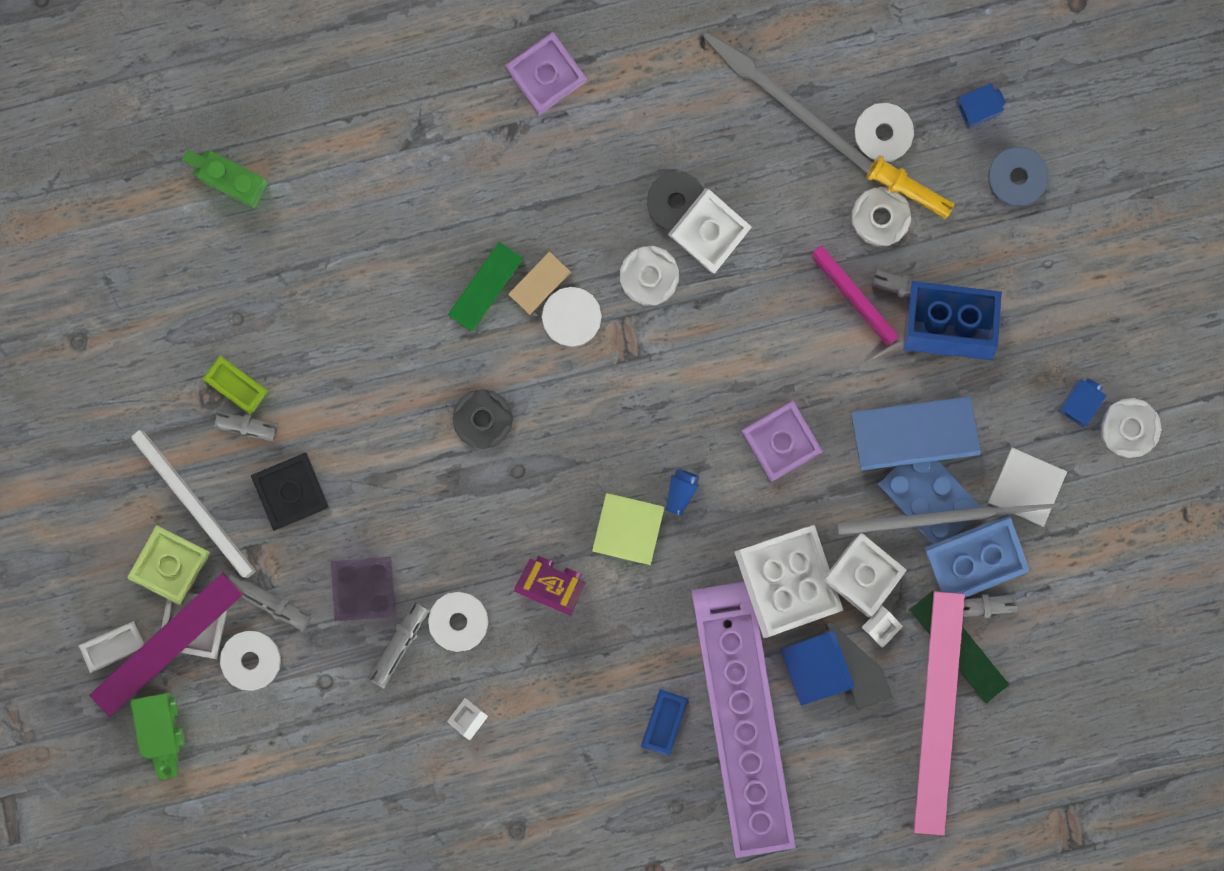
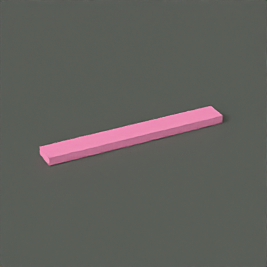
[913,591,965,835]

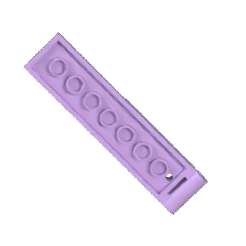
[691,581,796,858]

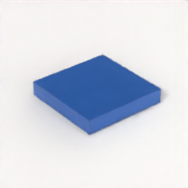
[780,630,855,706]

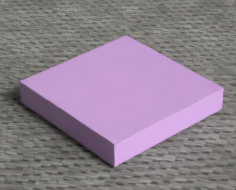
[504,32,588,115]
[741,401,823,482]

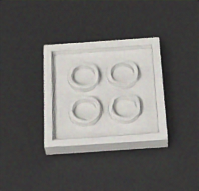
[734,525,843,638]

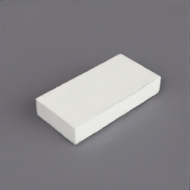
[78,621,145,673]

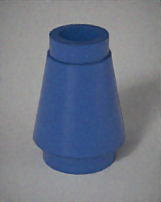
[665,469,699,516]

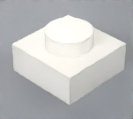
[862,606,903,648]
[447,698,488,740]

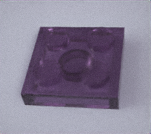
[331,557,396,621]

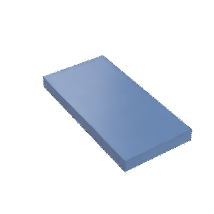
[851,397,981,471]

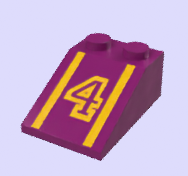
[514,556,586,616]

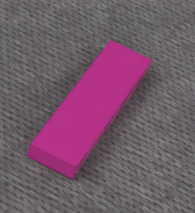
[811,245,899,346]

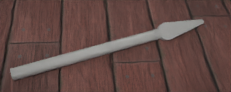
[704,33,873,173]
[837,504,1057,535]

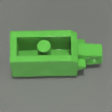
[182,149,268,209]
[130,692,185,780]

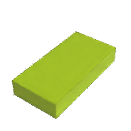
[202,355,269,415]

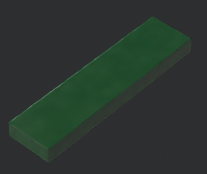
[909,590,1009,703]

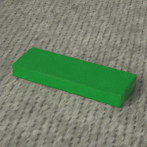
[448,242,524,333]

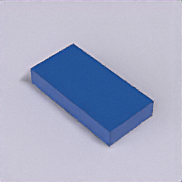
[641,689,688,756]

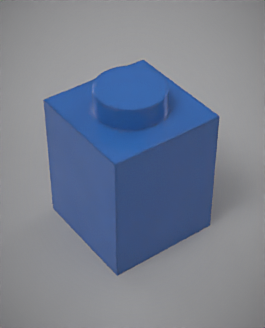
[956,83,1005,129]
[1058,378,1107,427]

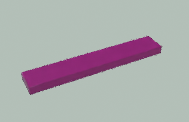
[89,572,244,717]

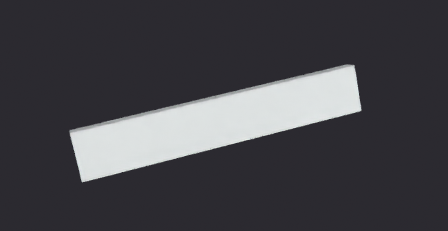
[131,430,256,578]

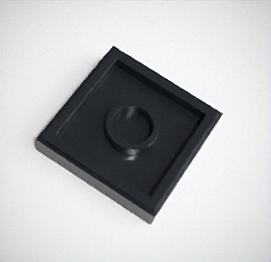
[250,452,330,531]

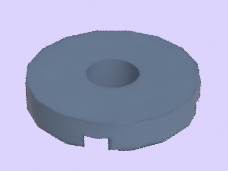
[988,147,1048,207]

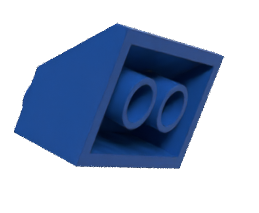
[903,281,1002,360]

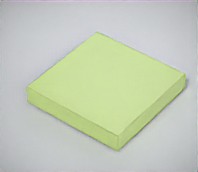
[592,493,665,566]
[127,525,210,606]

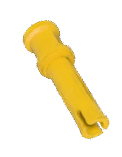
[866,155,955,220]

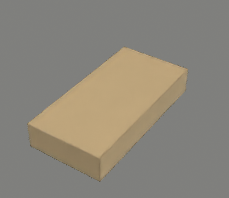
[508,251,571,316]

